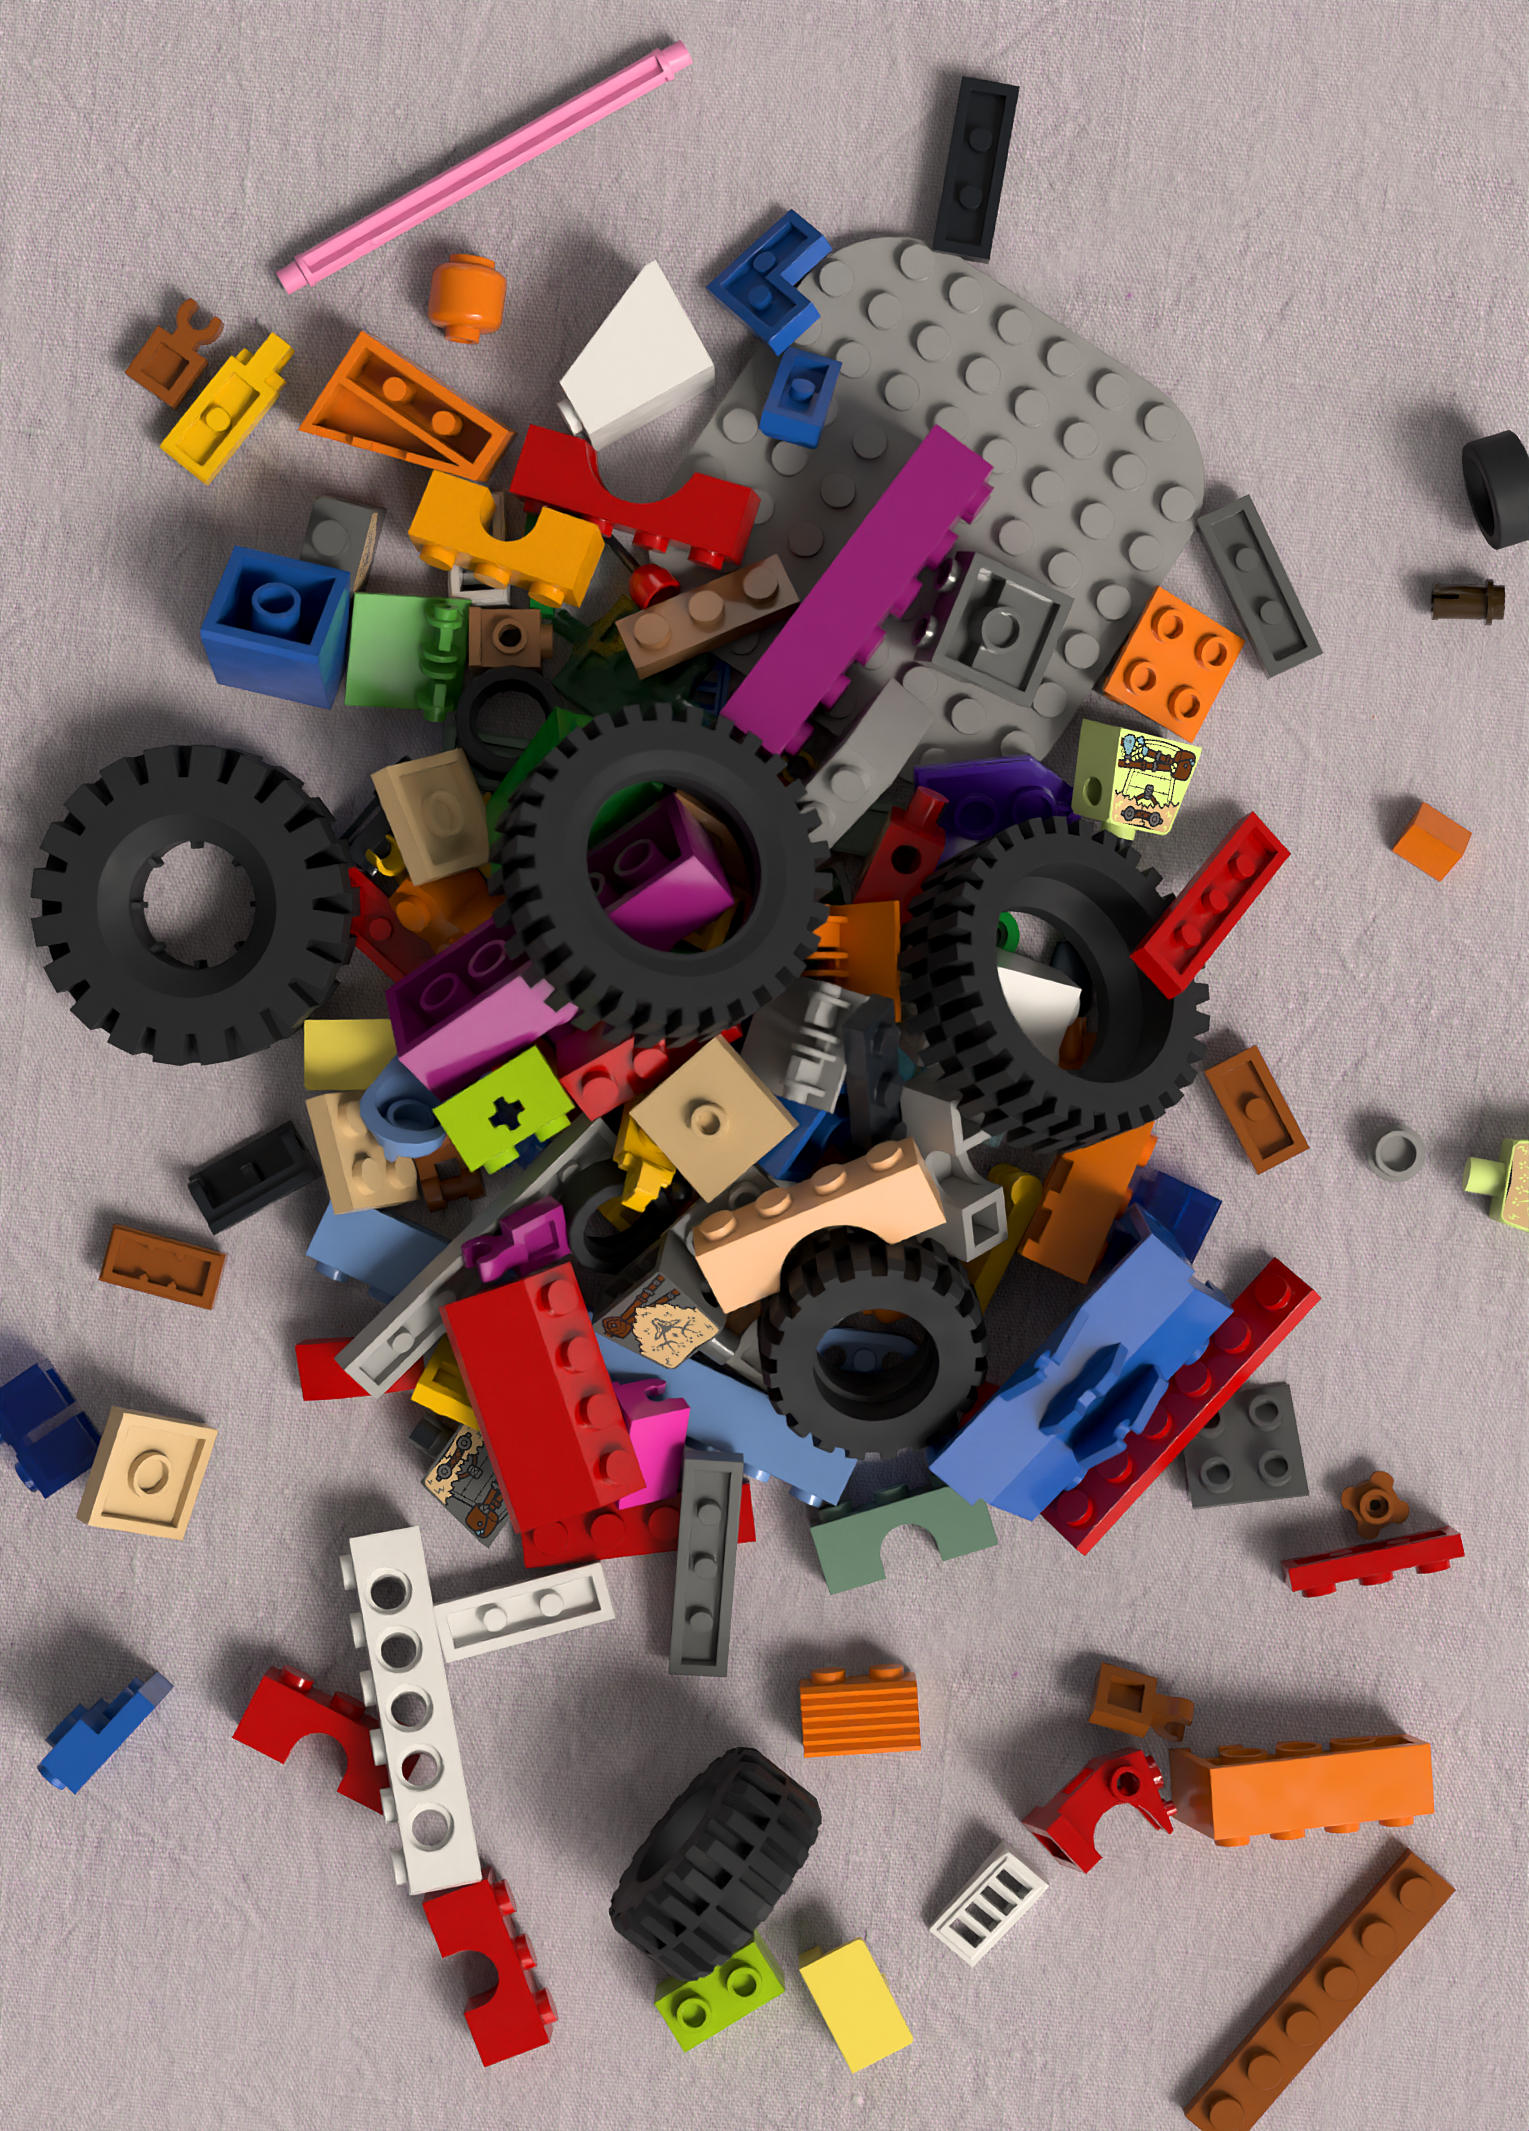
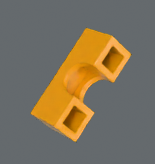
[408,470,605,608]

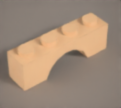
[692,1136,946,1314]

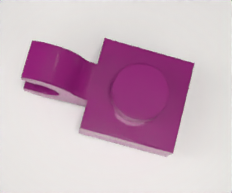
[460,1195,571,1282]

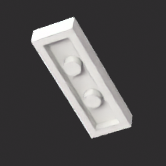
[433,1560,616,1663]

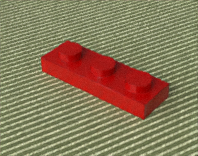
[1280,1526,1465,1598]

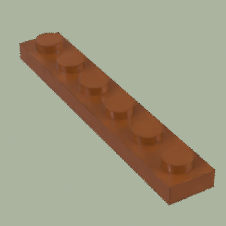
[1183,1848,1456,2131]

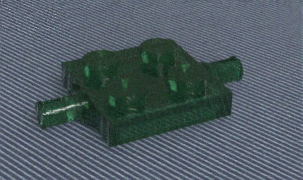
[551,594,717,728]

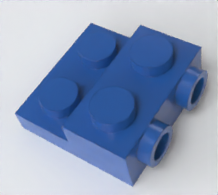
[37,1671,175,1794]

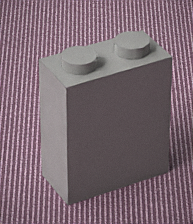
[795,677,936,849]

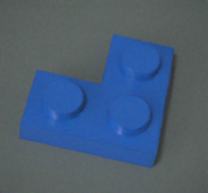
[706,208,833,356]

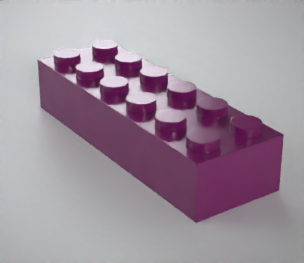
[719,424,995,761]
[385,792,735,1103]

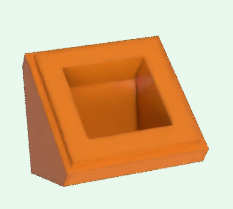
[1391,802,1472,882]

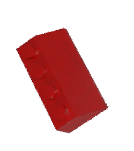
[438,1262,647,1534]

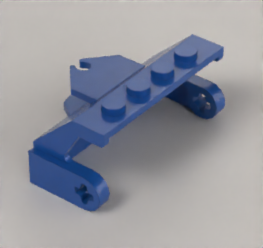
[923,1202,1234,1522]

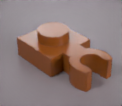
[124,298,224,411]

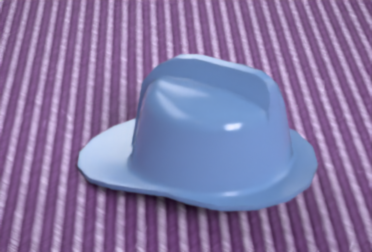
[360,1055,480,1163]

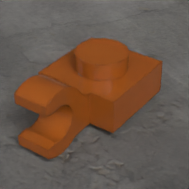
[1088,1662,1195,1742]

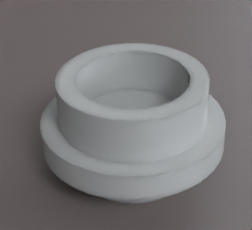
[1366,1124,1425,1182]

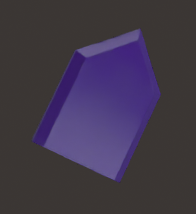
[913,753,1082,873]

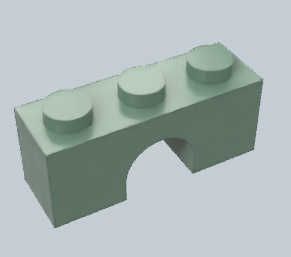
[809,1473,999,1595]

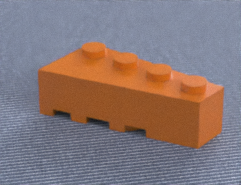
[1169,1734,1435,1847]

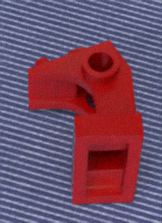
[1021,1747,1177,1874]

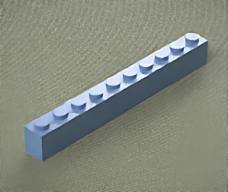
[305,1200,858,1508]

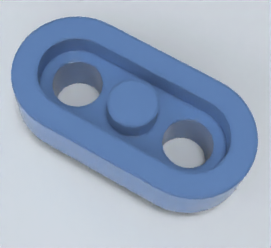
[816,1326,918,1373]

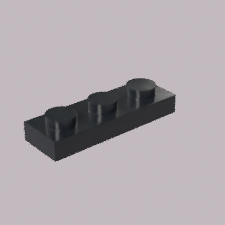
[932,76,1020,264]
[842,993,907,1160]

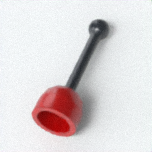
[603,534,680,611]

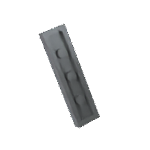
[668,1450,744,1677]

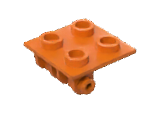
[1102,586,1246,743]
[800,901,901,1023]

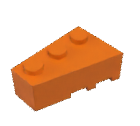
[298,330,519,482]
[1015,1121,1158,1285]

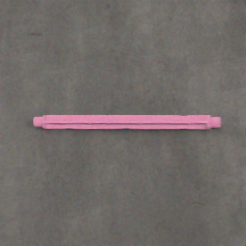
[276,40,693,295]

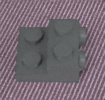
[911,551,1075,708]

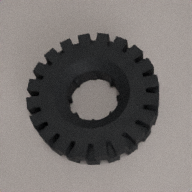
[30,745,360,1066]

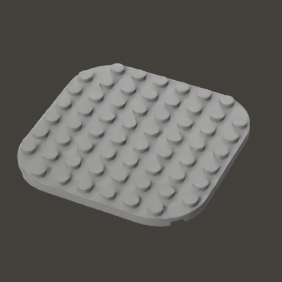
[649,237,1205,785]

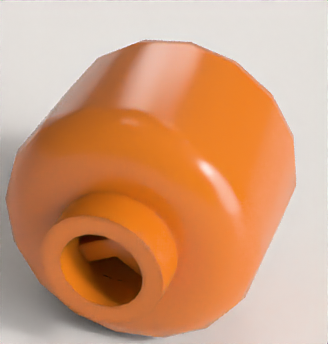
[427,254,507,345]

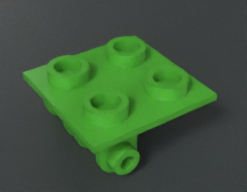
[344,592,472,722]

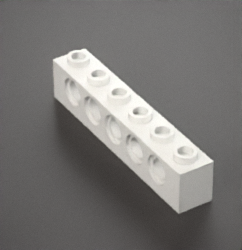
[339,1526,482,1896]

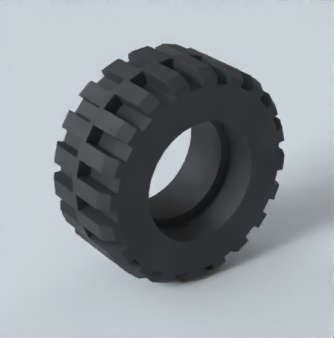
[757,1226,989,1460]
[609,1747,822,1981]

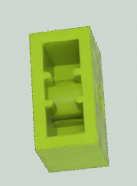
[433,1046,575,1175]
[654,1928,785,2053]

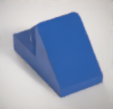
[758,346,843,449]

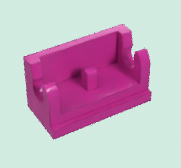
[612,1379,690,1510]

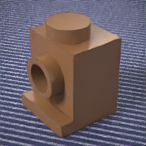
[469,607,554,676]

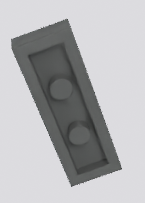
[1195,494,1323,680]

